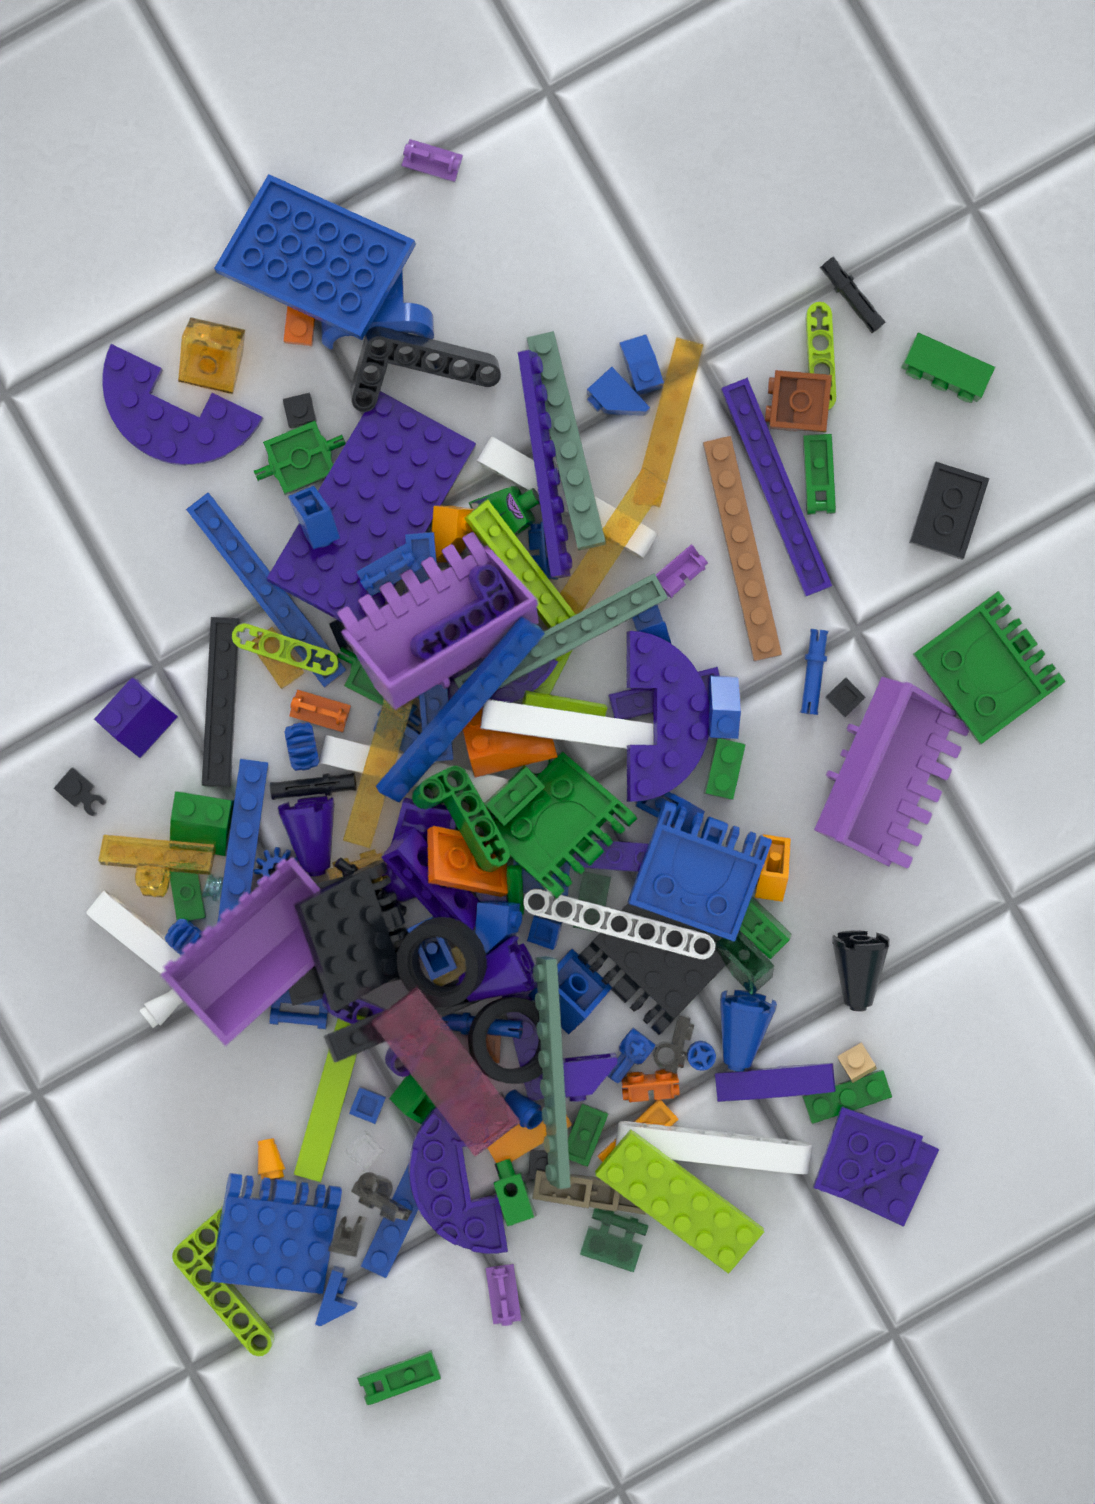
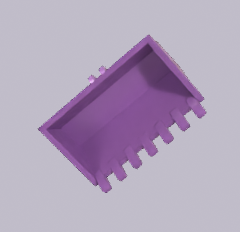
[160,857,320,1046]

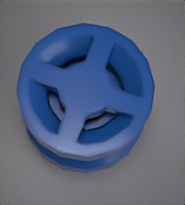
[687,1041,716,1071]

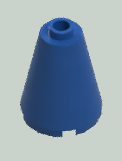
[720,990,777,1072]

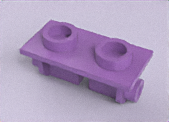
[401,139,463,182]
[656,544,708,598]
[486,1264,521,1326]

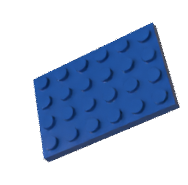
[214,174,416,340]

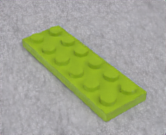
[595,1129,764,1274]

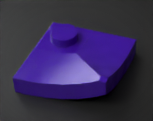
[391,797,456,844]

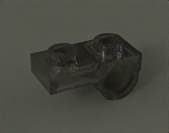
[652,1014,694,1074]
[351,1172,412,1222]

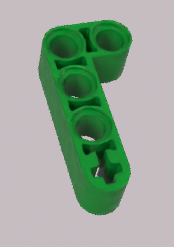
[412,766,510,872]

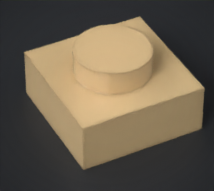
[837,1042,877,1083]

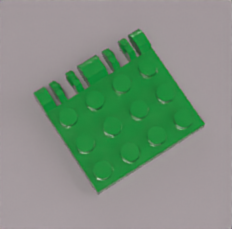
[913,591,1066,745]
[493,751,637,899]

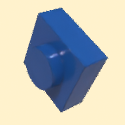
[527,915,563,950]
[349,1086,386,1124]

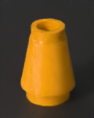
[258,1138,286,1180]

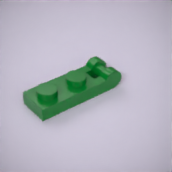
[803,434,836,515]
[357,1350,441,1405]

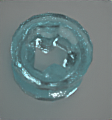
[202,873,224,901]

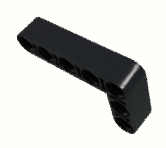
[350,326,501,412]

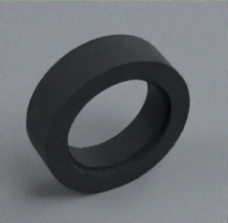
[397,917,487,1007]
[468,997,543,1084]

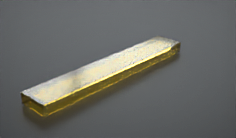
[633,337,704,508]
[560,467,667,614]
[343,698,415,848]

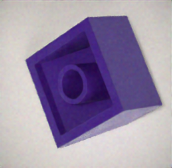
[94,677,178,758]
[563,1053,618,1102]

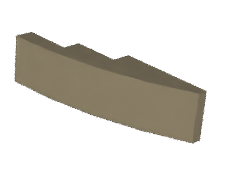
[532,1170,646,1215]

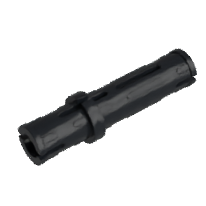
[820,256,886,334]
[270,773,357,800]

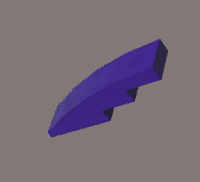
[715,1063,836,1102]

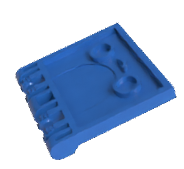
[627,800,772,942]
[210,1173,342,1294]

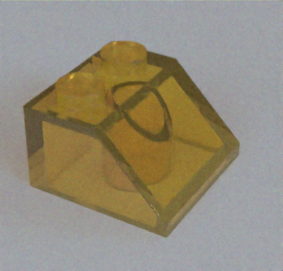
[178,317,245,394]

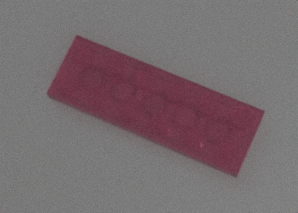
[371,986,521,1157]

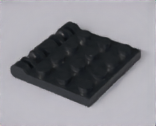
[294,860,420,1011]
[577,903,733,1035]

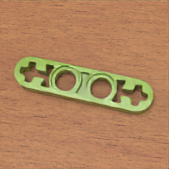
[805,302,836,410]
[232,623,339,676]

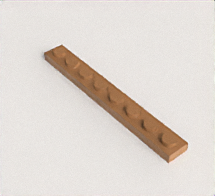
[703,436,782,661]

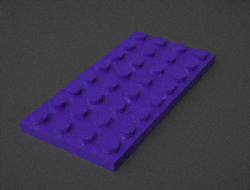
[267,391,476,622]

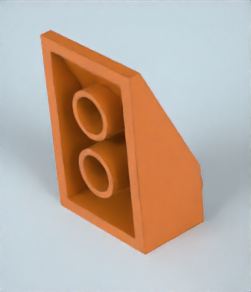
[463,708,557,777]

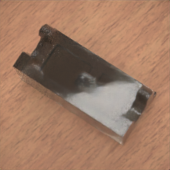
[328,1216,367,1257]

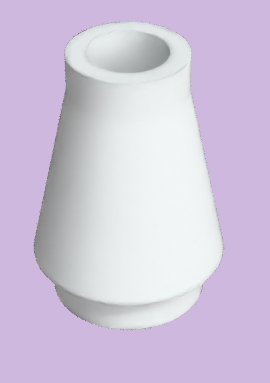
[139,989,183,1028]

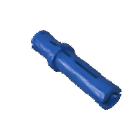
[800,629,828,715]
[436,1012,523,1039]

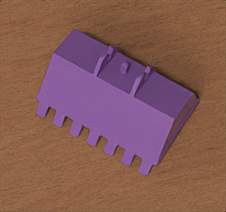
[337,532,539,710]
[814,677,969,868]

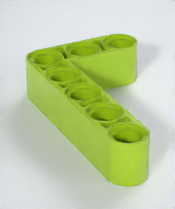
[172,1206,274,1356]

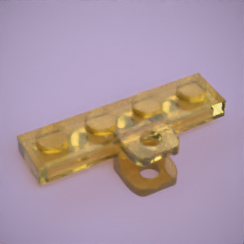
[98,835,216,898]

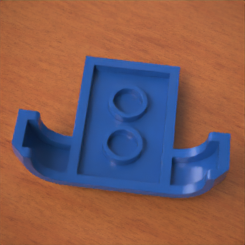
[321,269,434,349]

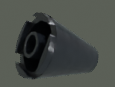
[832,930,890,1011]

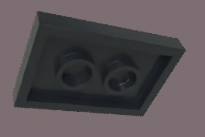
[909,462,990,560]

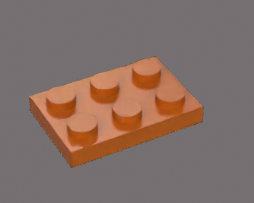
[427,826,508,897]

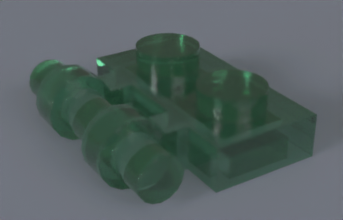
[580,1208,649,1273]

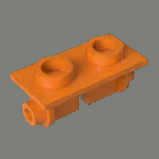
[289,689,351,732]
[621,1069,680,1103]

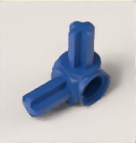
[608,1027,656,1083]

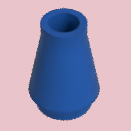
[505,1089,543,1129]

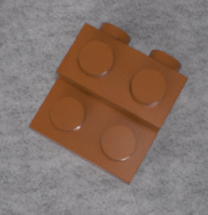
[765,370,832,433]

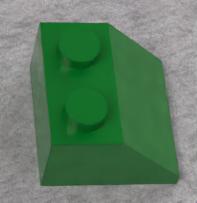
[170,791,234,856]

